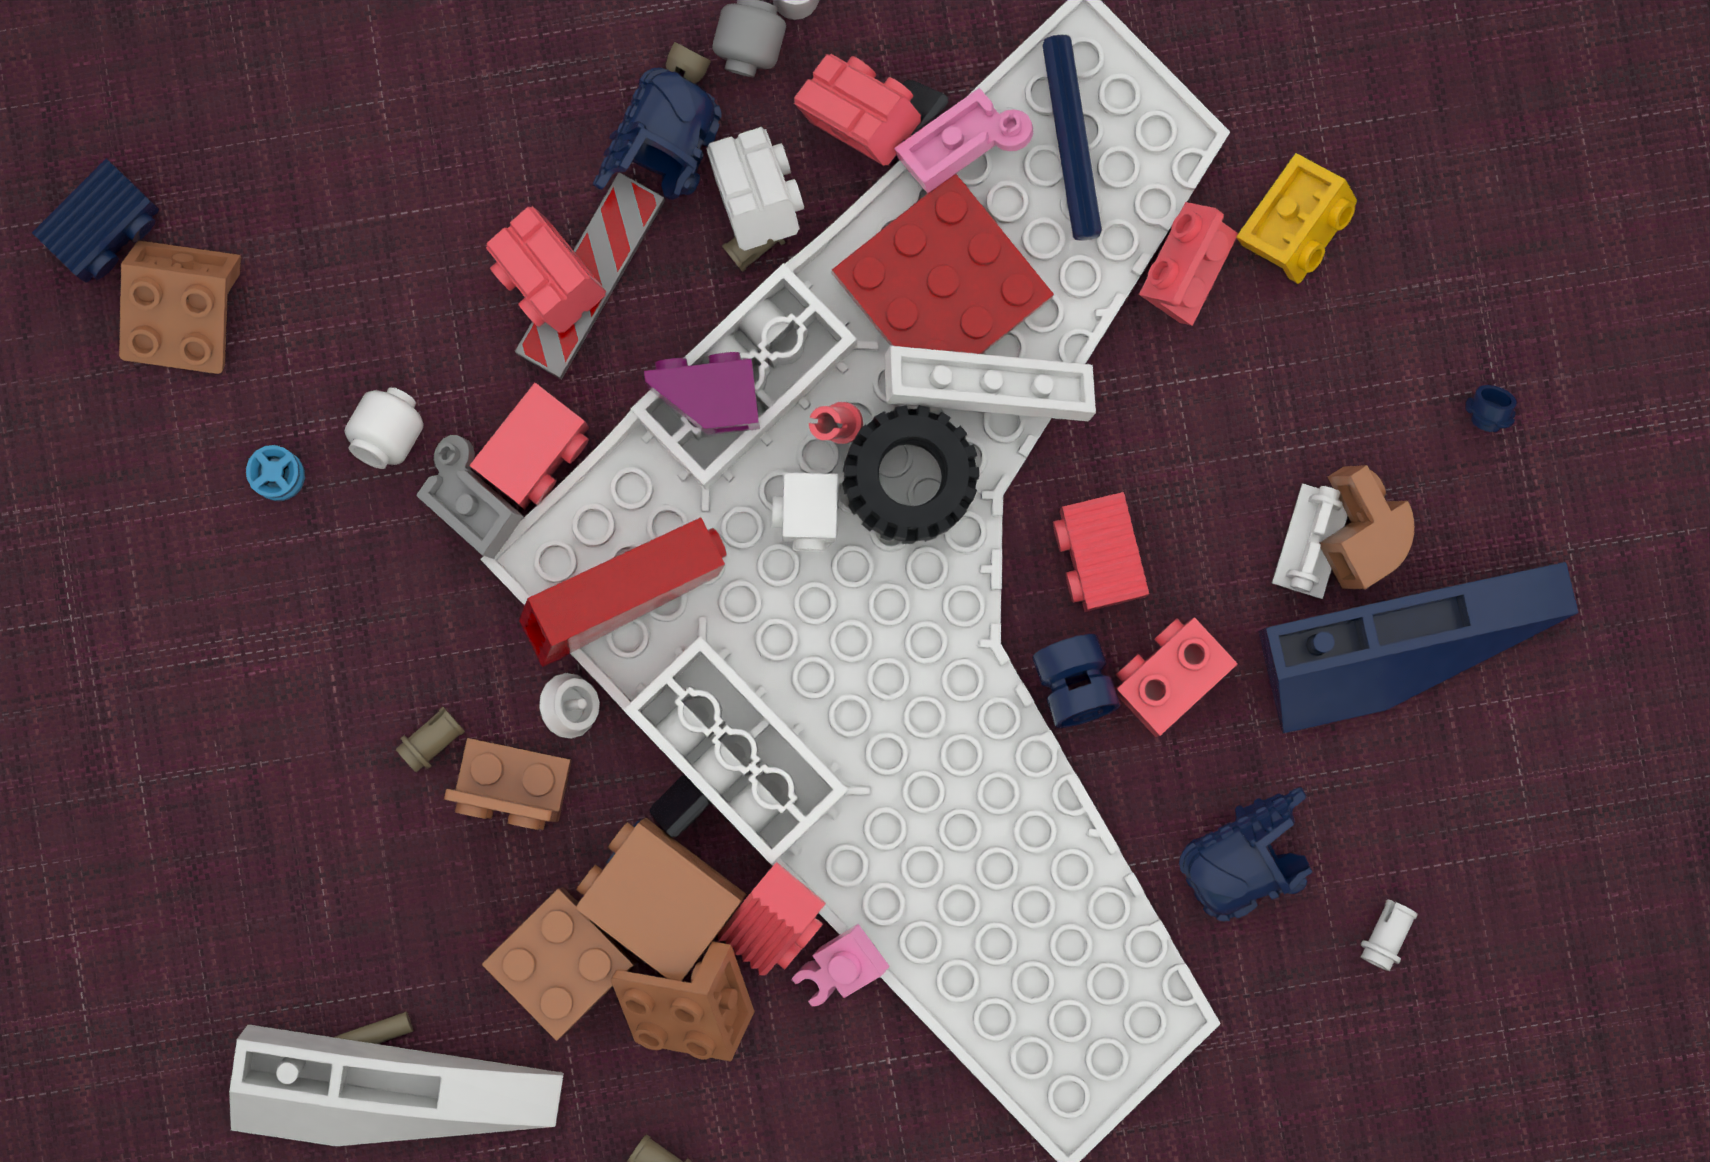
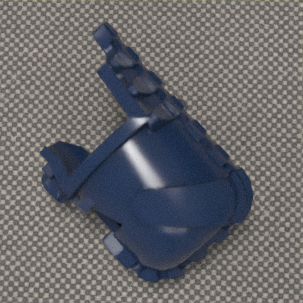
[593,67,721,199]
[1179,787,1313,921]

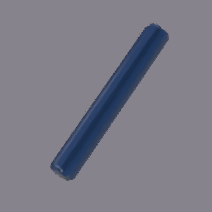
[1042,35,1102,241]

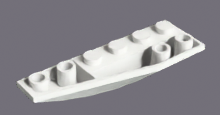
[229,1025,564,1146]

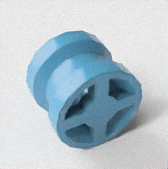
[246,445,305,501]

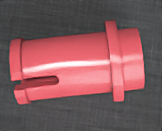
[809,402,863,444]

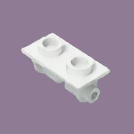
[1272,483,1348,599]

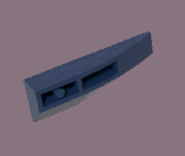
[1258,562,1578,734]

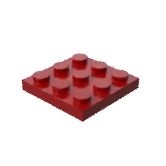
[831,174,1054,354]

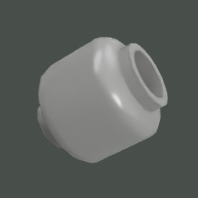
[712,0,786,78]

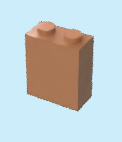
[575,818,747,981]

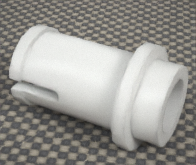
[1361,899,1418,971]

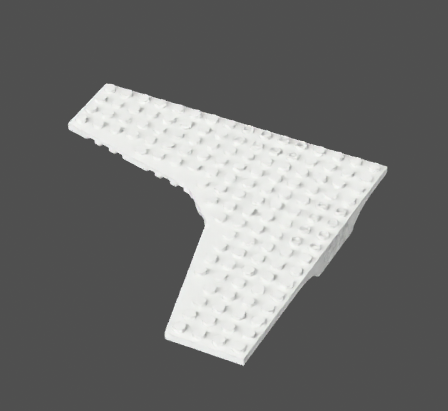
[480,0,1230,1162]

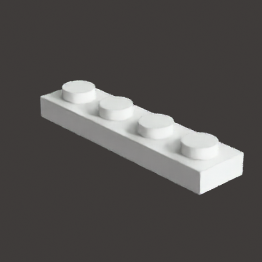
[884,346,1096,421]

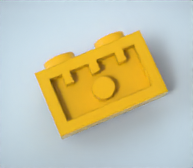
[1236,153,1357,284]

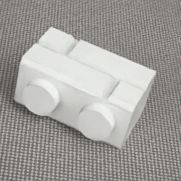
[706,127,804,251]

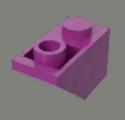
[644,352,760,435]

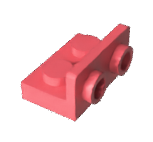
[1139,202,1238,326]

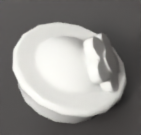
[539,673,600,739]

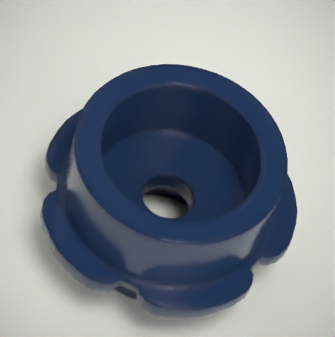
[1465,385,1517,432]

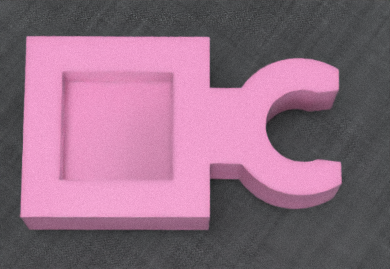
[792,924,890,1006]

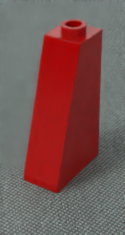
[519,517,727,667]

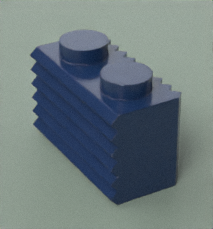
[32,158,159,283]

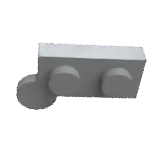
[416,435,524,559]

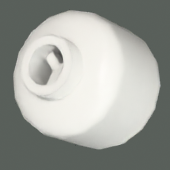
[344,388,423,469]

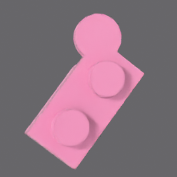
[894,88,1033,193]

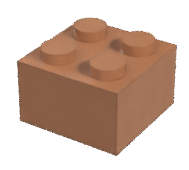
[482,887,637,1041]

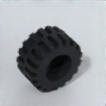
[842,405,979,544]

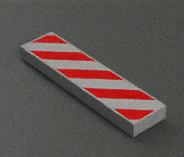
[515,172,665,380]

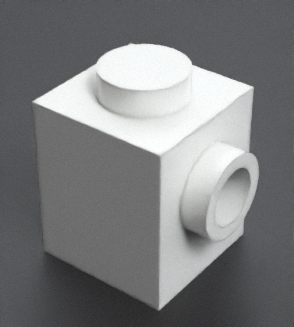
[772,473,838,551]

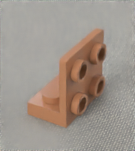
[119,241,241,374]
[444,738,572,830]
[611,942,755,1062]

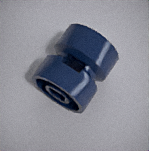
[1032,634,1121,728]

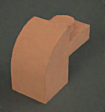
[1319,465,1414,589]

